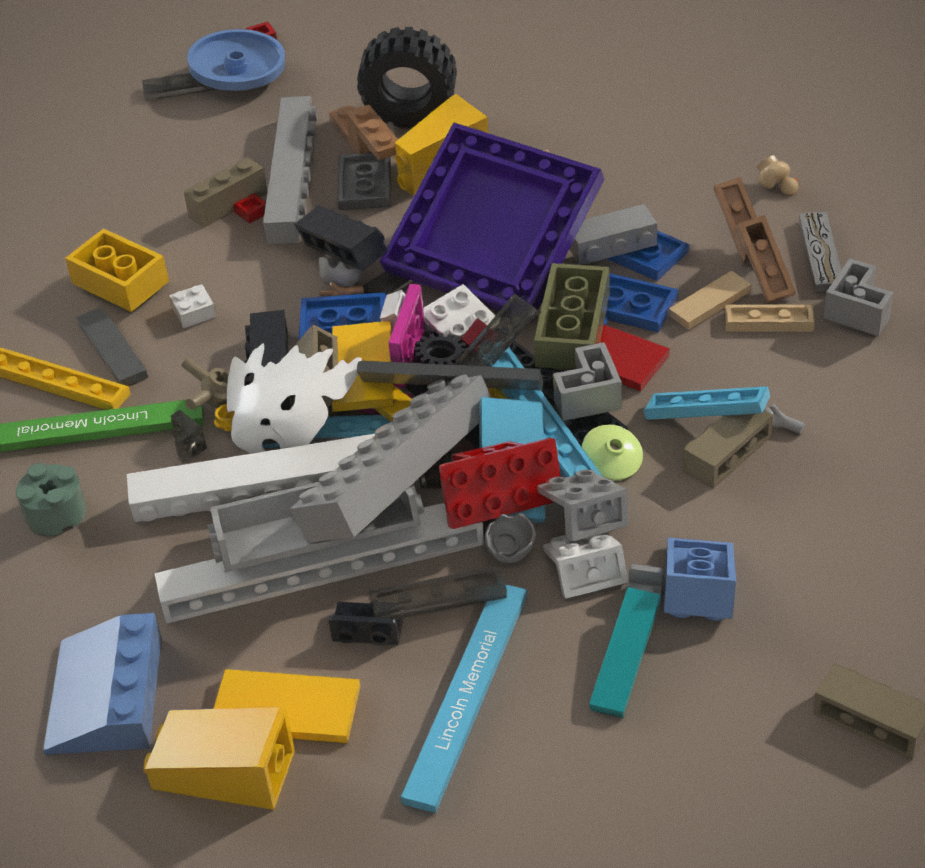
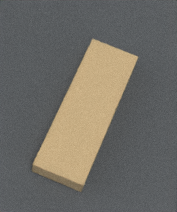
[669,271,752,330]
[725,305,815,332]

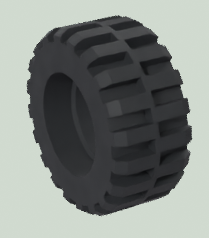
[357,27,457,128]

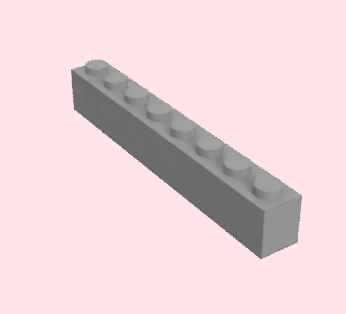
[263,96,318,244]

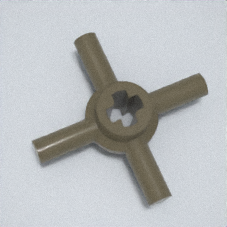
[181,357,247,410]

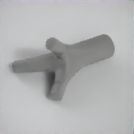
[764,404,805,435]

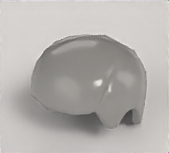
[319,257,362,287]
[484,513,536,563]

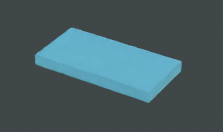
[479,397,546,523]

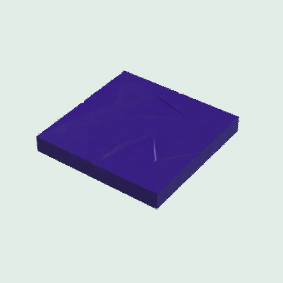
[379,122,605,323]

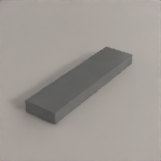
[77,307,148,386]

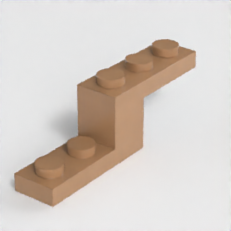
[329,105,398,161]
[713,177,796,304]

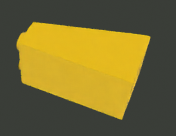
[395,94,488,197]
[143,707,295,810]

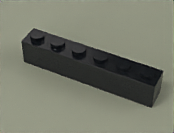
[245,310,290,445]

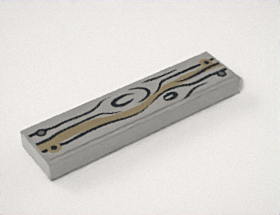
[799,212,841,292]

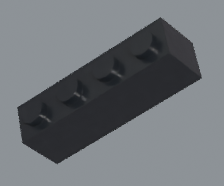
[294,205,388,271]

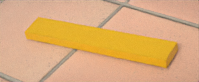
[0,347,131,410]

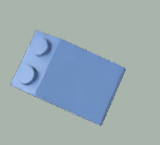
[664,538,736,621]

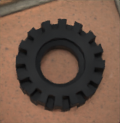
[413,333,467,366]

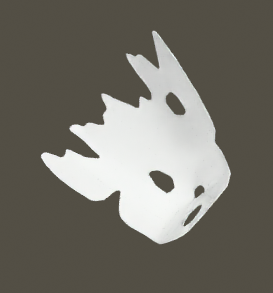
[227,343,362,454]

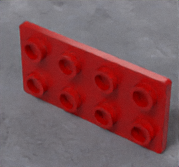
[439,438,561,529]

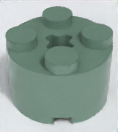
[16,463,87,536]

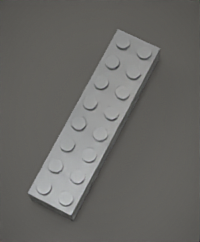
[290,374,491,543]

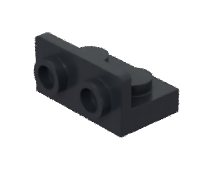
[329,602,404,645]

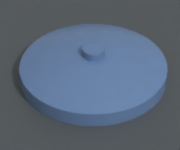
[187,29,285,91]

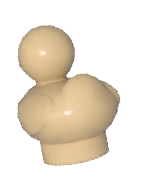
[757,155,798,195]

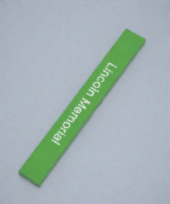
[0,400,204,452]

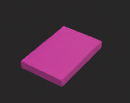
[388,284,426,388]

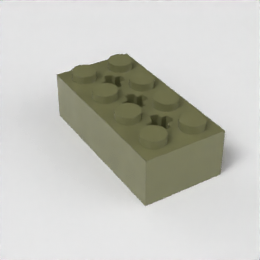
[534,263,610,370]

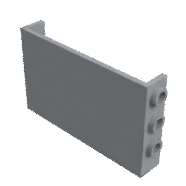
[207,481,424,572]

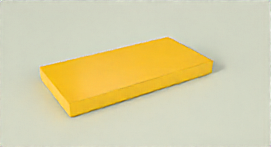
[332,321,394,412]
[214,669,361,743]

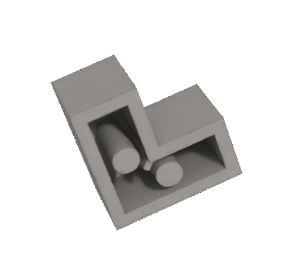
[824,258,893,336]
[553,342,622,421]

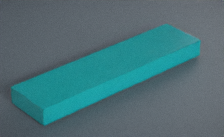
[589,587,661,718]

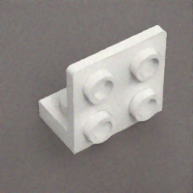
[423,284,499,340]
[543,532,629,599]

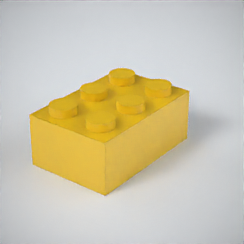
[65,228,169,312]

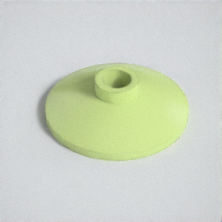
[581,425,643,481]

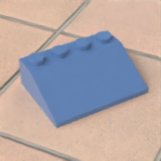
[43,613,162,755]

